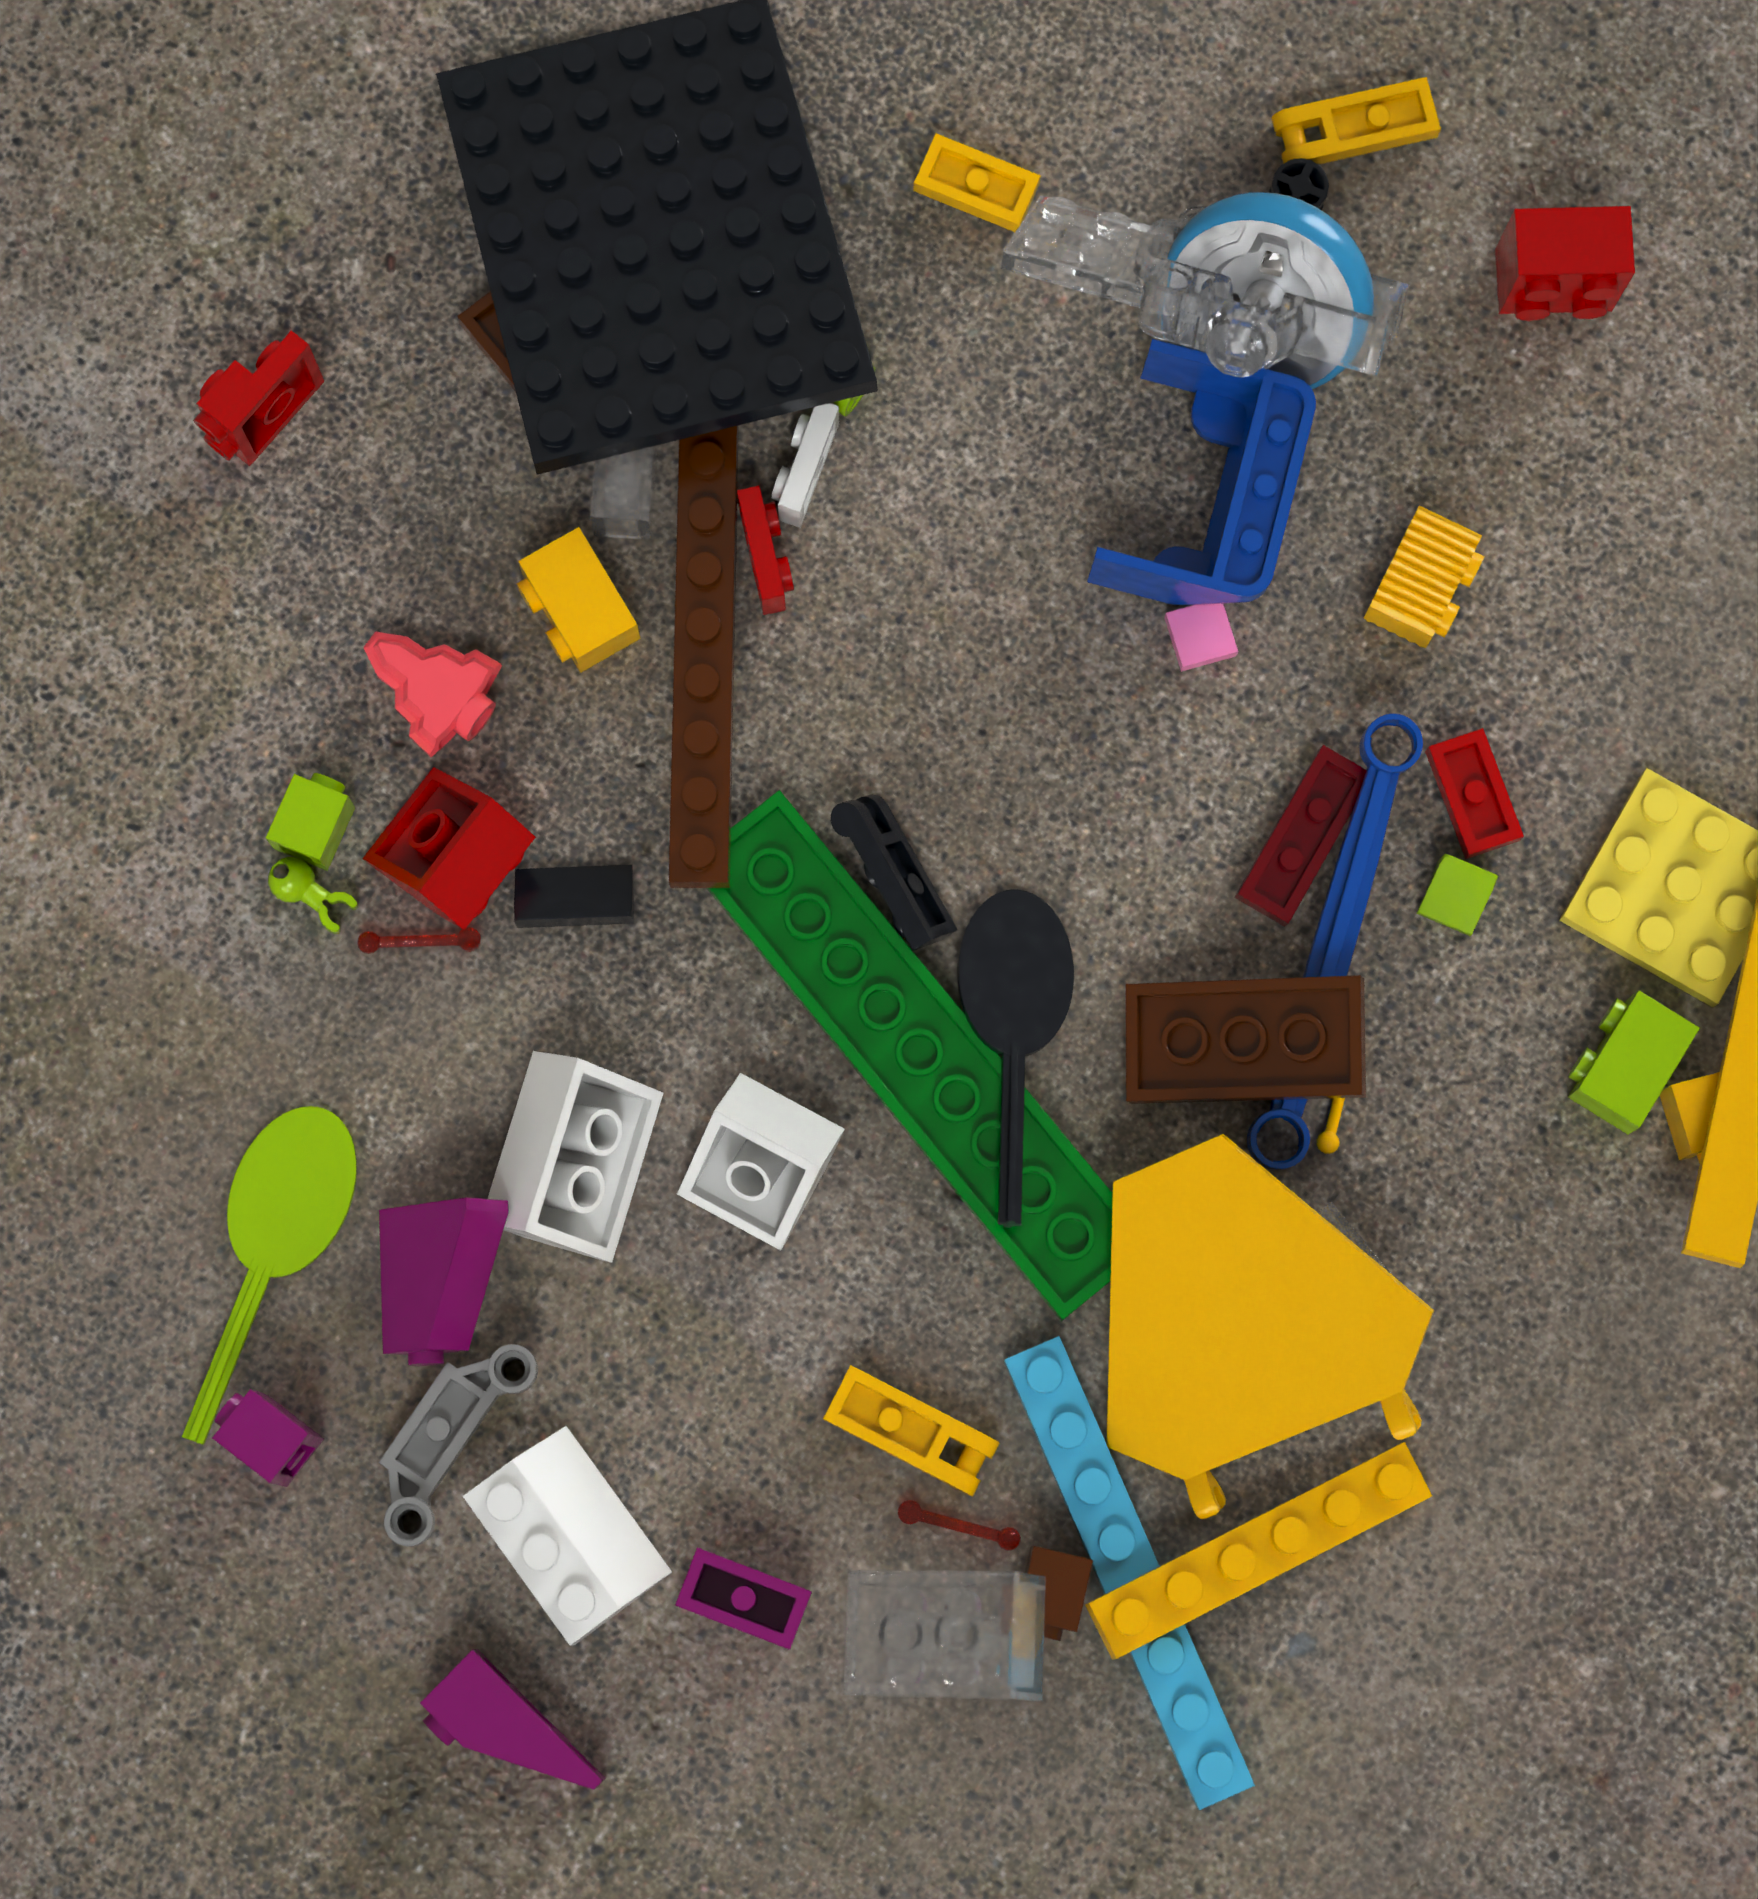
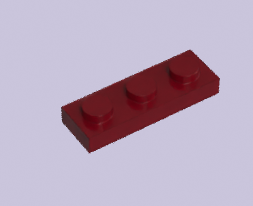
[1234,745,1367,927]

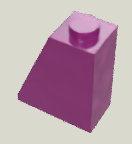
[379,1197,508,1366]

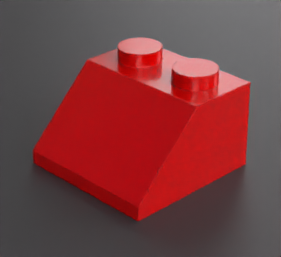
[362,767,536,930]

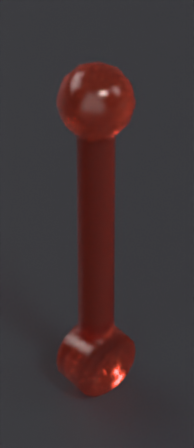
[357,927,481,954]
[898,1500,1021,1551]

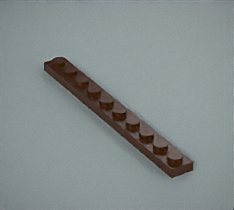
[669,425,739,888]

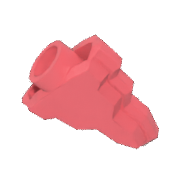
[363,632,502,758]

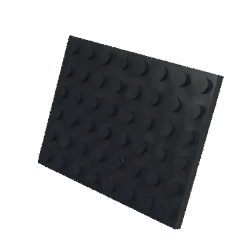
[436,0,878,475]

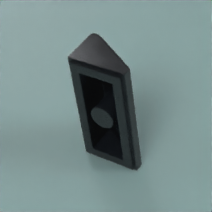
[514,865,634,928]

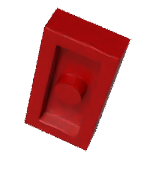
[737,486,794,615]
[1425,728,1524,859]

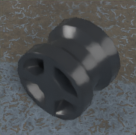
[1269,158,1329,210]

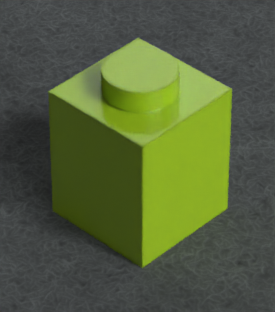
[266,773,355,871]

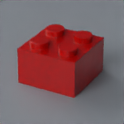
[1495,206,1635,321]

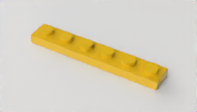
[1085,1442,1432,1660]

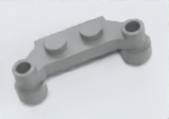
[379,1344,538,1547]

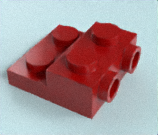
[193,330,325,466]

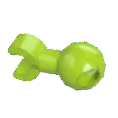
[268,857,358,934]

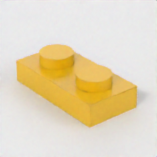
[913,133,1041,233]

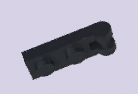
[831,794,958,951]

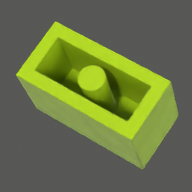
[1568,990,1700,1135]

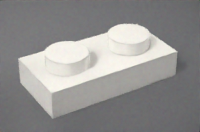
[771,403,839,528]

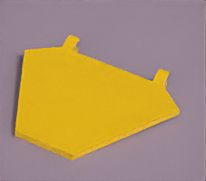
[1107,1134,1434,1519]

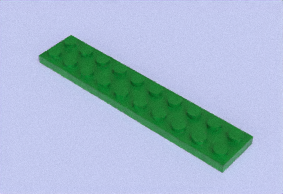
[706,790,1113,1322]

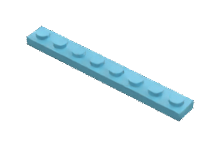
[1004,1336,1255,1810]

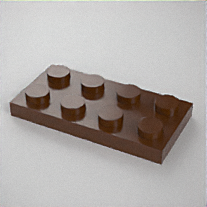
[1126,975,1366,1104]

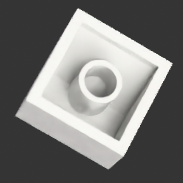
[677,1073,845,1250]

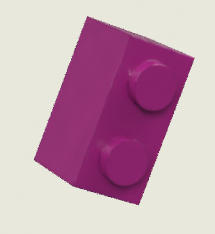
[212,1389,324,1487]
[675,1547,812,1650]

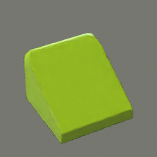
[1416,854,1498,936]

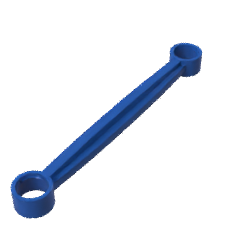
[1247,714,1423,1170]

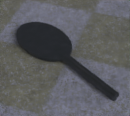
[957,889,1074,1228]

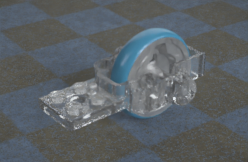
[1001,192,1409,389]

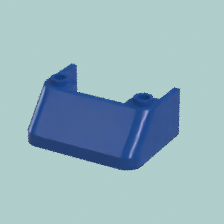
[1087,339,1316,605]

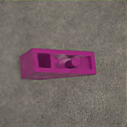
[420,1649,606,1790]

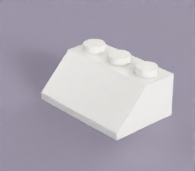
[487,1051,663,1263]
[463,1426,672,1646]

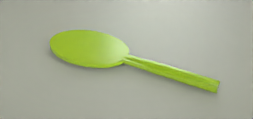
[182,1106,357,1445]

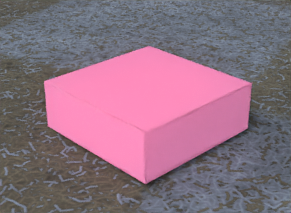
[1164,603,1238,672]

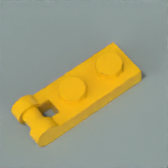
[1271,77,1441,165]
[823,1365,1000,1497]

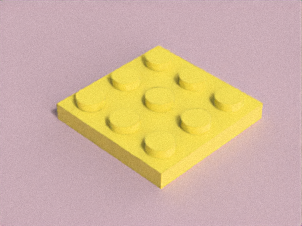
[1559,768,1758,1008]

